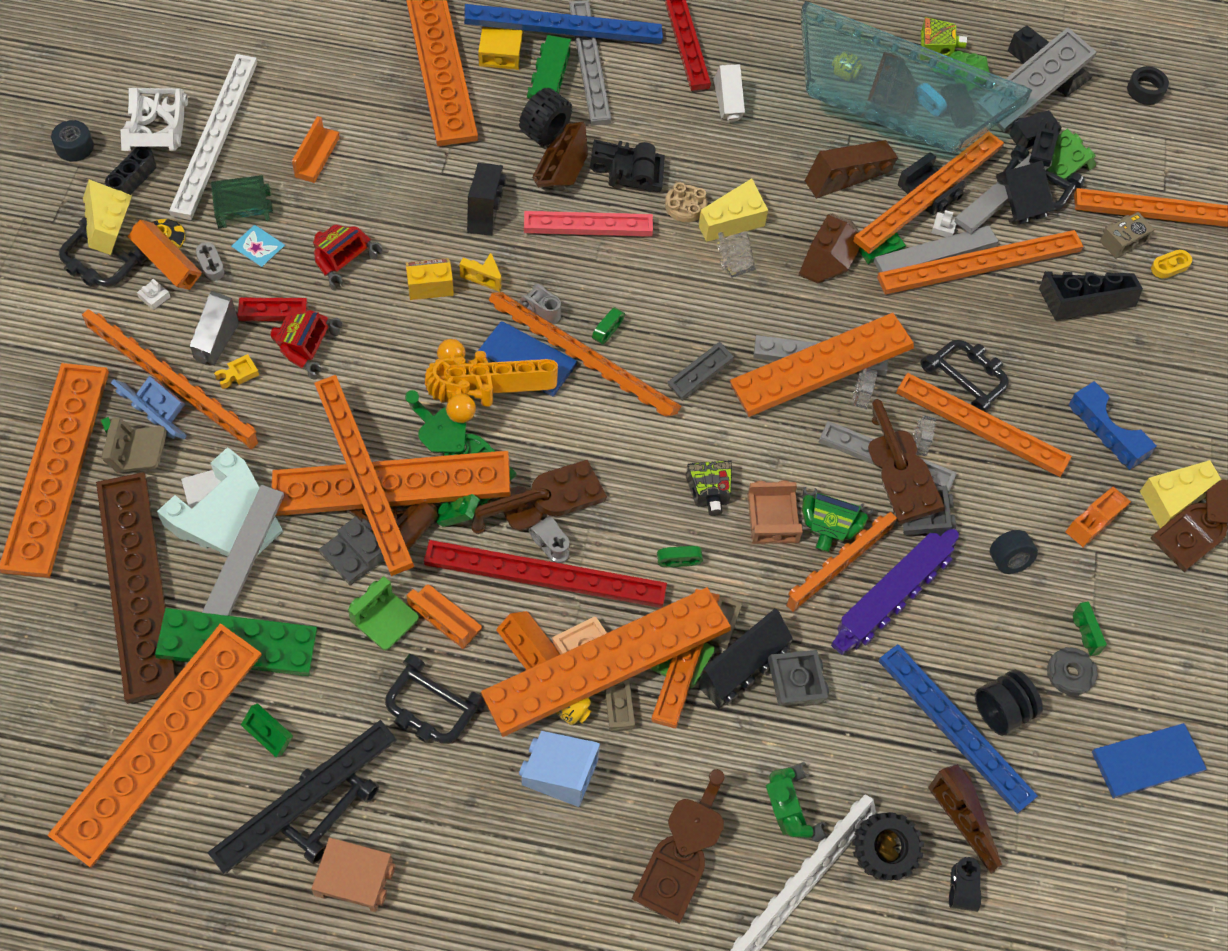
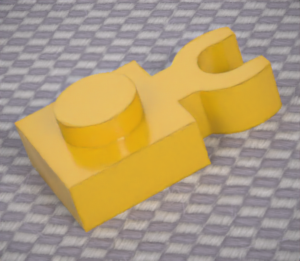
[214,354,259,389]

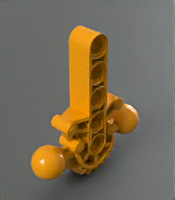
[425,339,558,423]

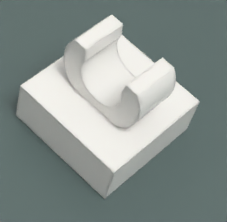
[931,210,956,237]
[137,279,170,310]

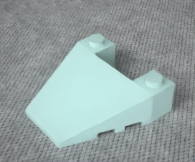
[157,447,283,556]

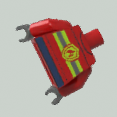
[313,224,382,291]
[270,310,342,380]

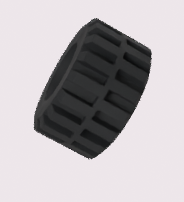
[519,87,573,146]
[852,812,924,881]

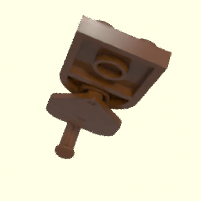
[868,399,944,525]
[471,459,607,534]
[1150,480,1228,573]
[631,769,725,925]

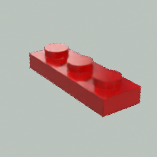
[237,297,308,321]

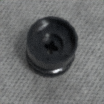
[975,669,1043,736]

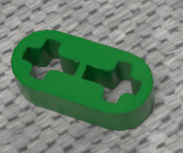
[592,307,625,345]
[657,546,703,568]

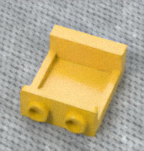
[478,26,524,70]

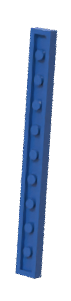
[464,4,663,44]

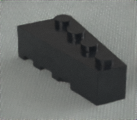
[1039,271,1143,320]

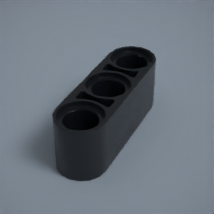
[105,147,156,195]

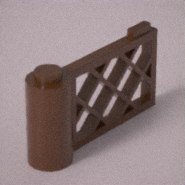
[345,502,438,551]

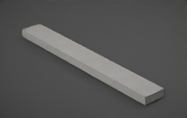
[569,0,611,126]

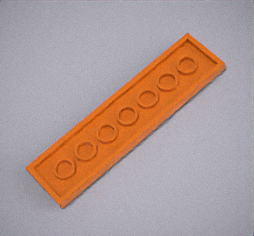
[730,313,914,417]

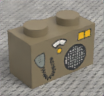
[1100,212,1155,259]

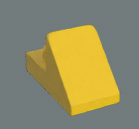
[459,253,501,292]

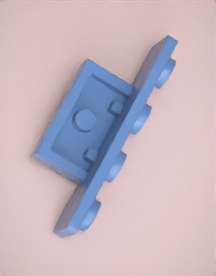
[111,376,187,439]

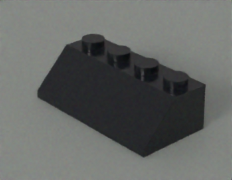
[1008,25,1093,97]
[698,608,793,708]

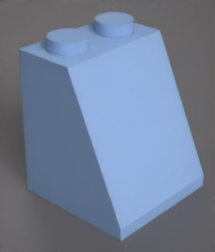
[519,731,600,807]

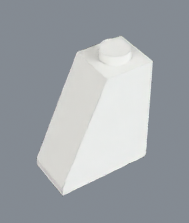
[714,64,745,122]

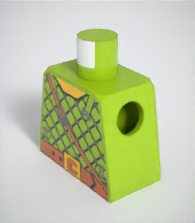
[921,17,967,59]

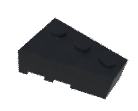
[467,162,506,236]

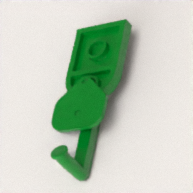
[405,390,517,506]

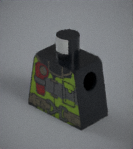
[686,460,732,516]

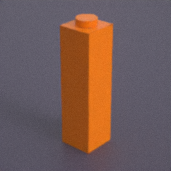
[127,219,202,290]

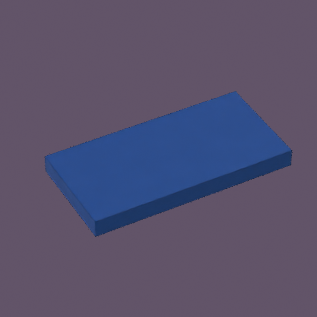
[478,321,577,397]
[1092,723,1207,799]

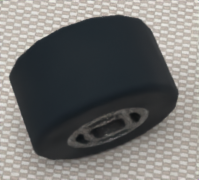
[51,120,94,161]
[990,530,1038,574]

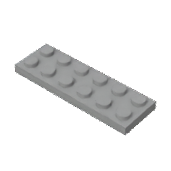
[977,27,1097,132]

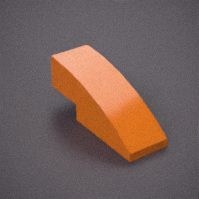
[1065,487,1131,547]

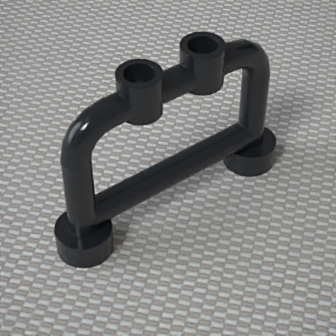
[1003,145,1085,210]
[59,216,148,287]
[920,340,1009,413]
[385,654,486,744]
[281,763,379,864]

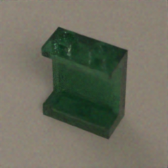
[211,175,273,229]

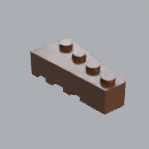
[804,140,898,199]

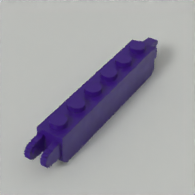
[831,529,960,655]

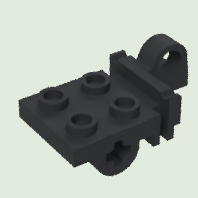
[590,139,665,193]

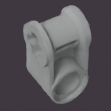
[520,284,561,324]
[529,516,569,563]

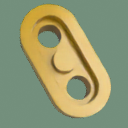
[1151,250,1192,279]

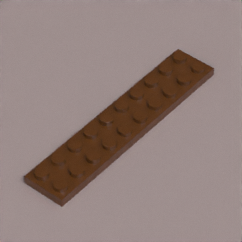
[96,472,176,704]

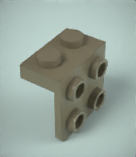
[101,417,167,473]

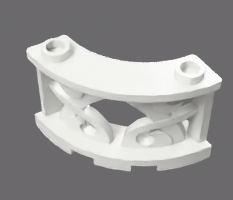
[120,88,188,151]

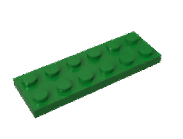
[155,608,317,677]

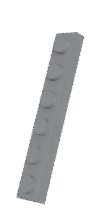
[753,335,888,376]

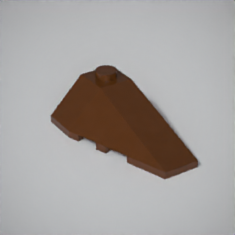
[928,764,1002,874]

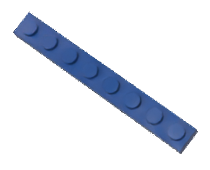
[878,644,1038,814]

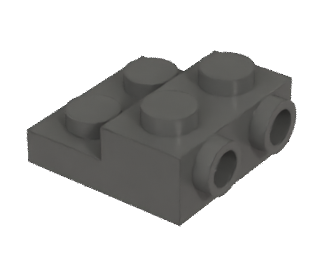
[903,485,956,536]
[319,516,384,586]
[768,650,829,706]

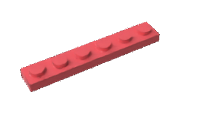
[524,211,653,236]

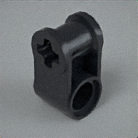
[949,857,981,912]

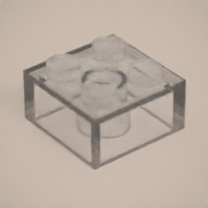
[852,368,878,409]
[913,415,937,456]

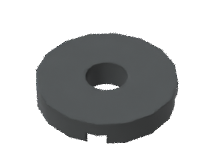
[1047,647,1098,696]

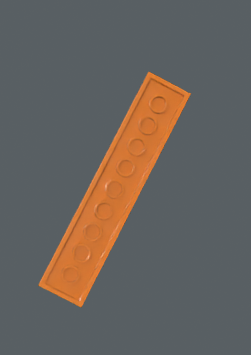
[406,0,478,146]
[0,363,109,578]
[272,451,511,516]
[481,587,731,737]
[47,623,262,868]

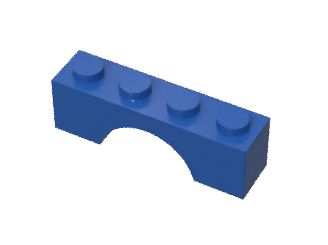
[1068,381,1157,470]

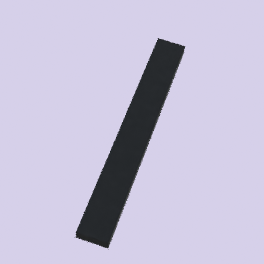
[207,719,397,875]

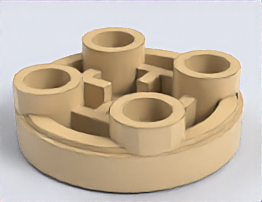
[665,182,707,222]

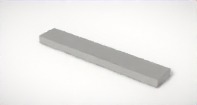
[954,154,1052,233]
[874,225,999,272]
[819,421,957,493]
[202,485,284,616]

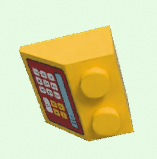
[405,258,454,300]

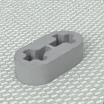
[196,242,225,281]

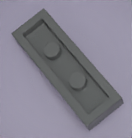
[667,341,734,401]

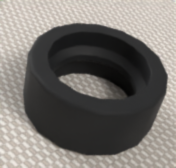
[1127,66,1169,105]

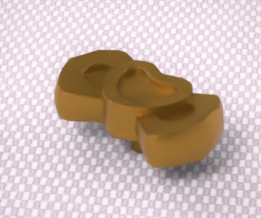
[876,830,899,862]

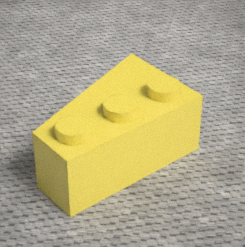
[698,179,768,242]
[83,180,132,255]
[1140,460,1221,528]

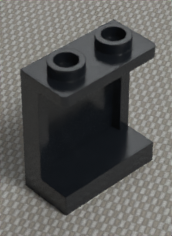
[898,152,966,216]
[996,161,1055,225]

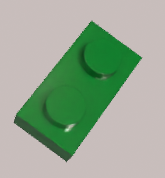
[859,232,906,265]
[436,494,479,527]
[1073,601,1107,657]
[241,703,293,758]

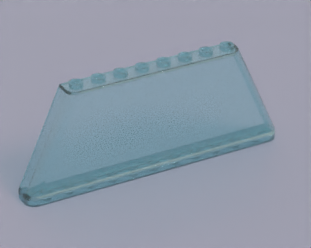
[800,1,1032,153]

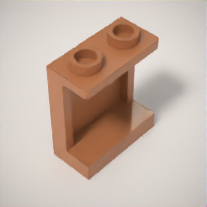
[747,480,803,544]
[311,837,395,912]

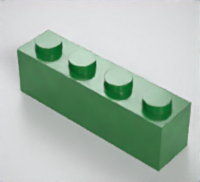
[527,35,571,100]

